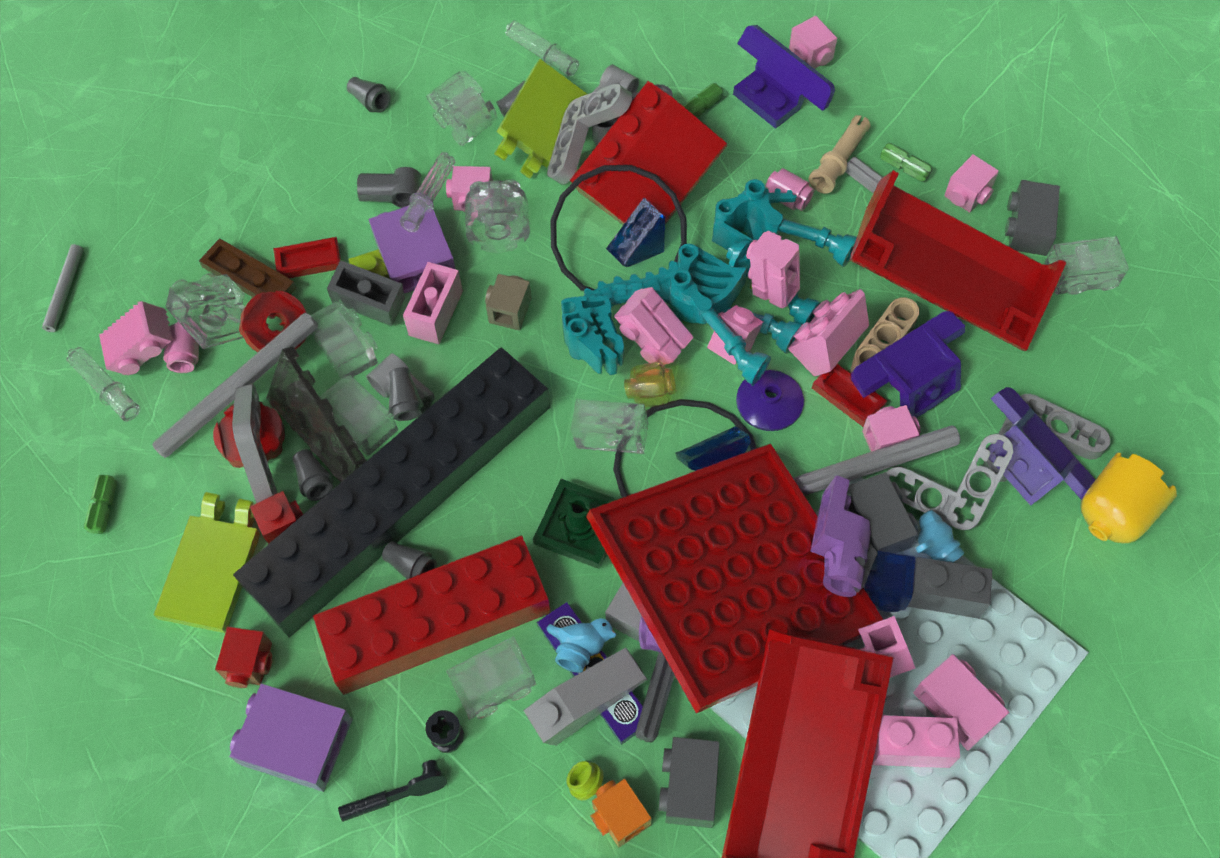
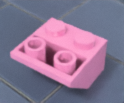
[788,289,869,377]

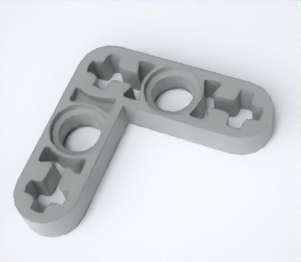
[547,84,632,185]
[232,384,277,503]
[983,394,1110,482]
[886,433,1013,530]

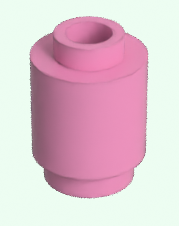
[765,168,815,211]
[164,322,200,373]

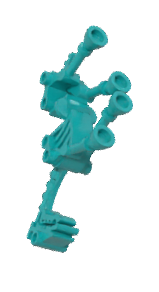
[561,179,857,386]

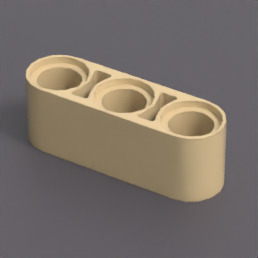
[850,297,919,373]

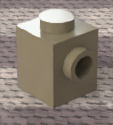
[485,274,532,331]

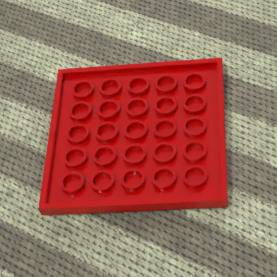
[587,443,884,714]

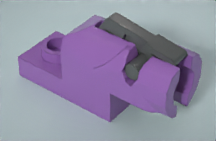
[810,475,877,597]

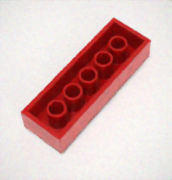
[313,535,551,695]

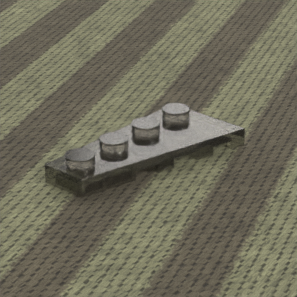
[266,346,367,482]

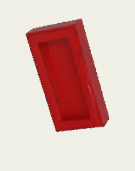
[273,237,341,279]
[812,364,887,427]

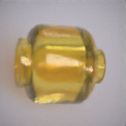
[624,361,676,408]

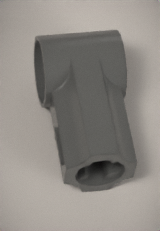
[357,167,422,208]

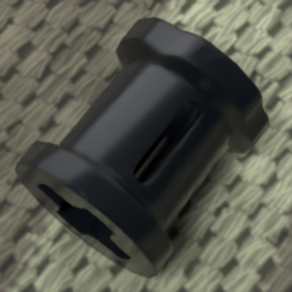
[425,710,464,753]

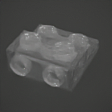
[165,273,245,349]

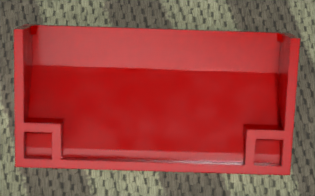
[849,170,1067,351]
[722,629,894,858]

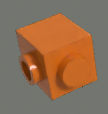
[590,779,651,848]

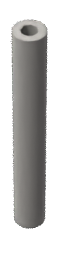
[42,244,84,332]

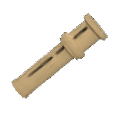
[809,115,871,194]

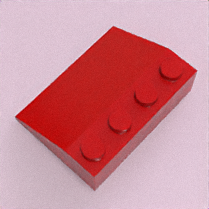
[570,81,728,245]

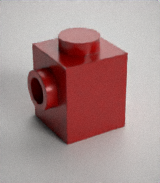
[250,491,303,544]
[215,627,272,688]

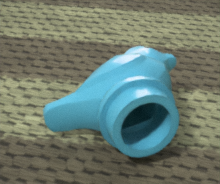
[916,510,965,563]
[546,618,616,673]

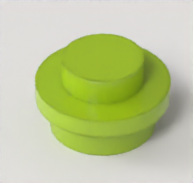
[566,761,604,801]

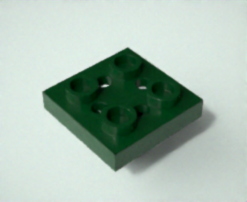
[533,479,618,569]

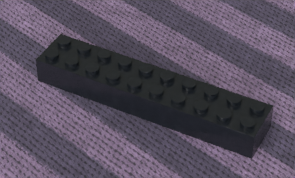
[233,347,550,638]

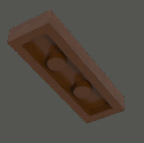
[199,238,297,297]

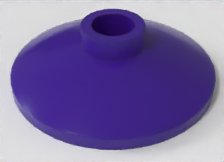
[736,370,804,431]

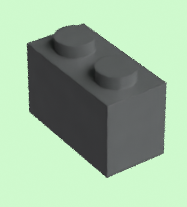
[1005,180,1060,256]
[327,260,405,326]
[847,472,918,561]
[906,557,992,619]
[659,737,719,828]

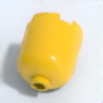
[1081,452,1177,543]

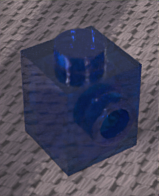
[864,551,915,612]

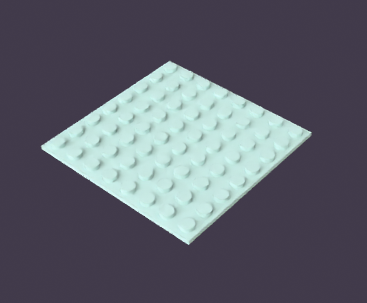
[674,477,1089,858]

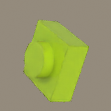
[348,249,390,279]

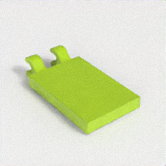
[494,59,587,179]
[153,492,261,633]

